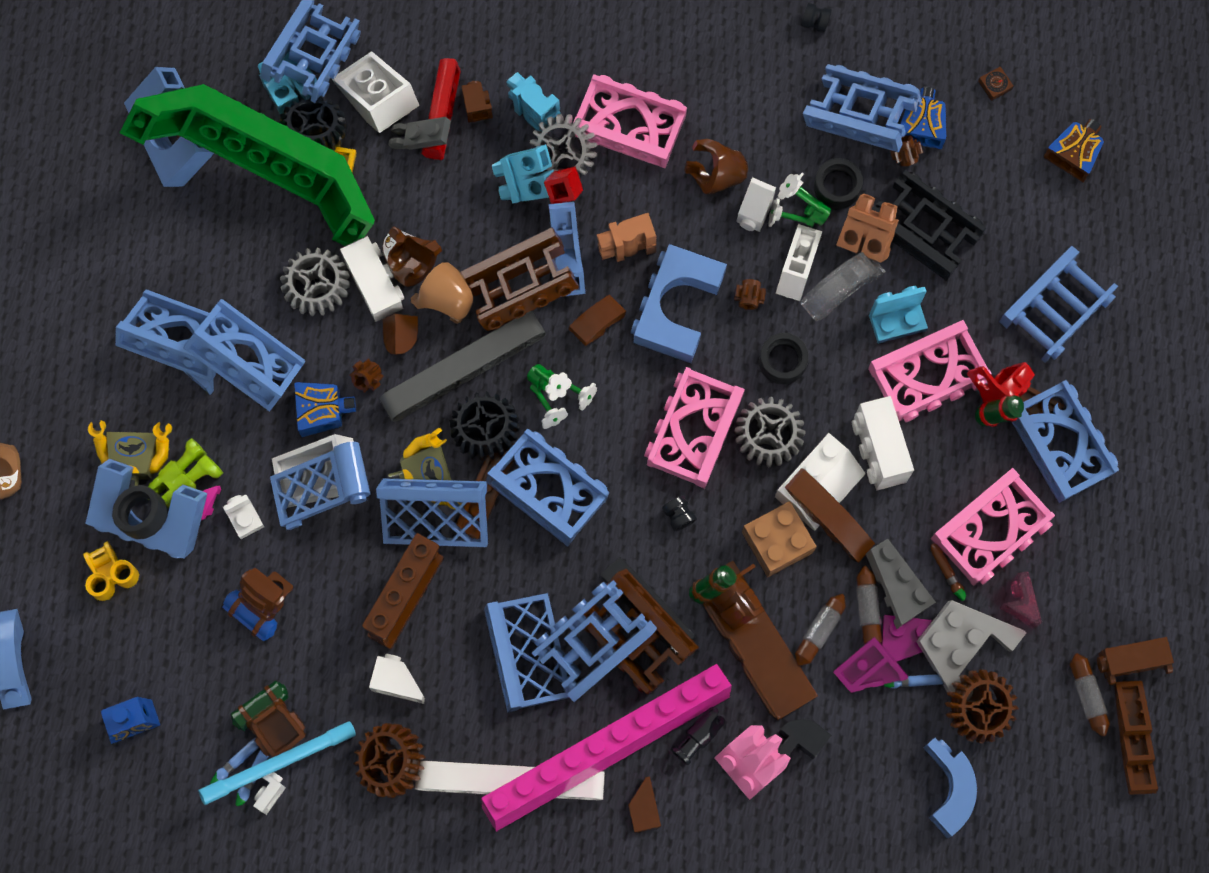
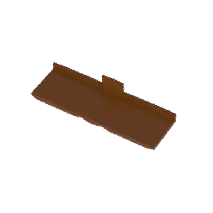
[693,561,818,721]

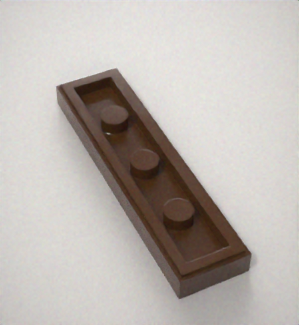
[454,436,514,539]

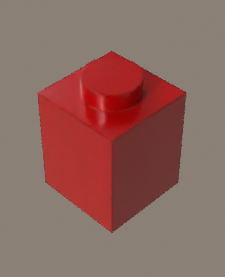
[544,166,583,204]

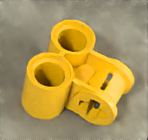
[83,541,139,601]

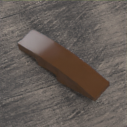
[785,468,875,563]
[1114,681,1158,795]

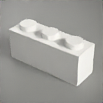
[340,236,405,322]

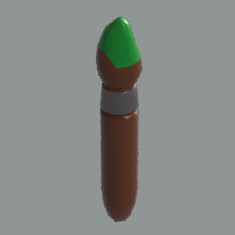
[931,543,966,601]

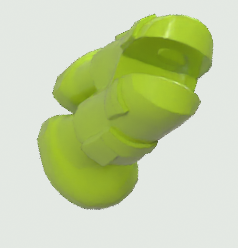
[148,438,223,509]

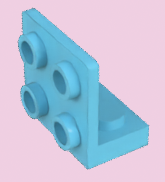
[869,286,928,344]

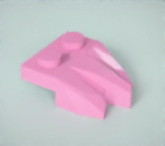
[715,725,791,800]

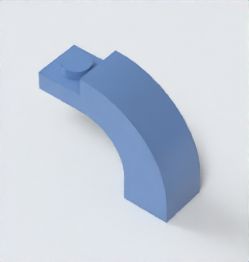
[549,202,586,297]
[0,609,31,709]
[923,738,977,838]

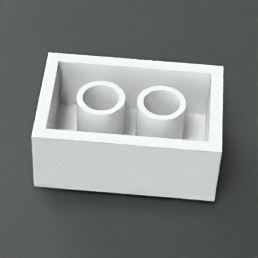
[852,396,914,491]

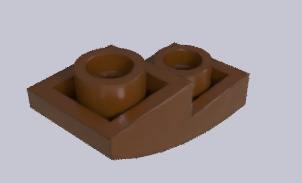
[568,294,626,346]

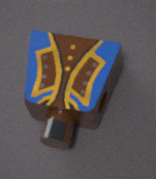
[1044,119,1104,183]

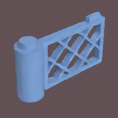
[270,442,370,530]

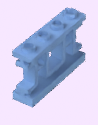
[260,0,361,103]
[803,64,922,152]
[532,580,657,702]

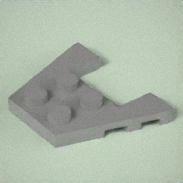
[917,600,1026,711]

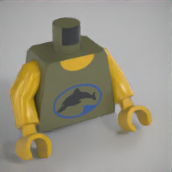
[88,420,172,488]
[388,428,461,509]

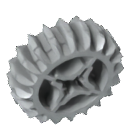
[530,114,597,178]
[280,247,350,316]
[734,397,805,467]

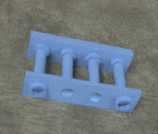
[999,246,1118,363]

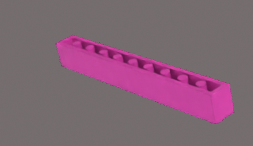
[481,664,732,832]

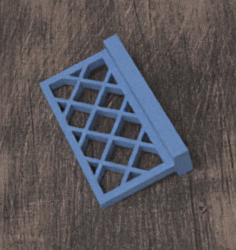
[376,479,488,547]
[484,593,570,713]

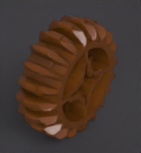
[945,669,1019,743]
[353,723,426,798]

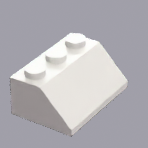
[775,433,866,531]

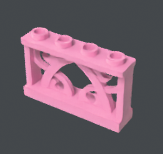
[573,75,687,168]
[868,320,992,422]
[644,367,745,489]
[931,468,1055,586]

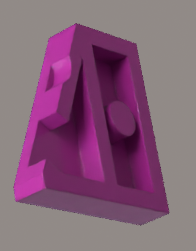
[881,615,933,662]
[833,636,909,693]

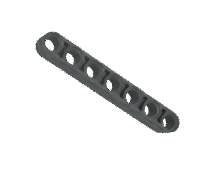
[379,311,546,422]

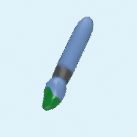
[884,674,943,688]
[210,738,259,784]
[235,750,269,806]

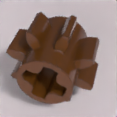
[890,135,923,166]
[734,279,766,310]
[349,359,384,393]

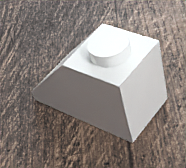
[737,177,776,232]
[369,654,425,704]

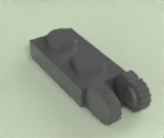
[388,117,451,150]

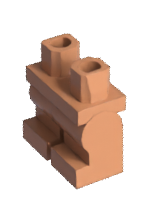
[836,194,899,263]
[597,213,656,262]

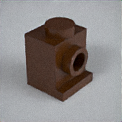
[462,81,493,123]

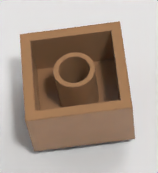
[742,501,817,577]

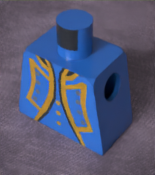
[901,87,946,149]
[294,382,356,437]
[101,697,160,744]

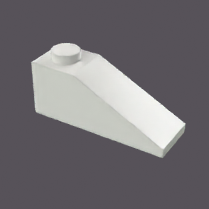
[776,224,822,301]

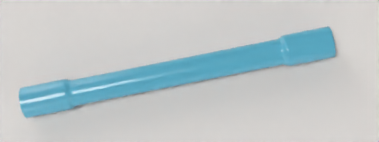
[198,721,356,805]

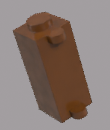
[1097,637,1174,685]

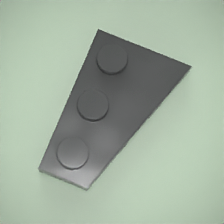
[866,539,936,629]

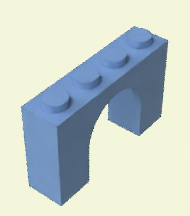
[124,67,214,187]
[631,244,727,363]
[86,459,207,558]

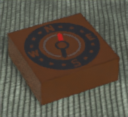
[978,66,1014,101]

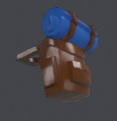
[222,568,293,641]

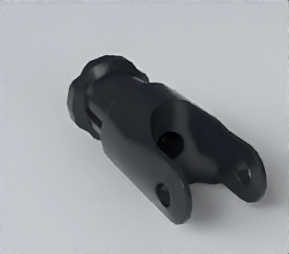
[670,707,725,765]

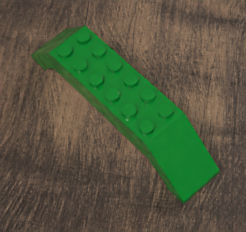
[120,84,375,246]

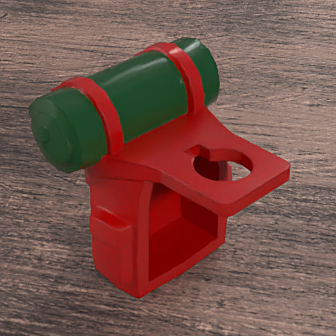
[967,362,1035,427]

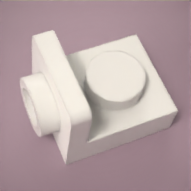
[223,495,264,539]
[253,772,286,815]

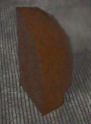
[383,314,418,354]

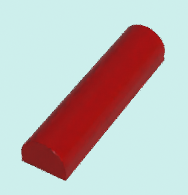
[422,58,461,160]

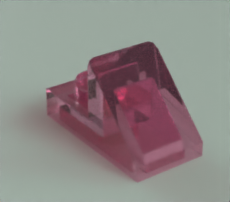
[1000,571,1042,628]

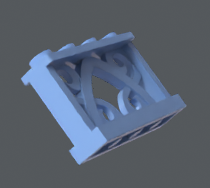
[116,290,236,381]
[183,299,305,411]
[1012,380,1119,503]
[486,429,609,546]

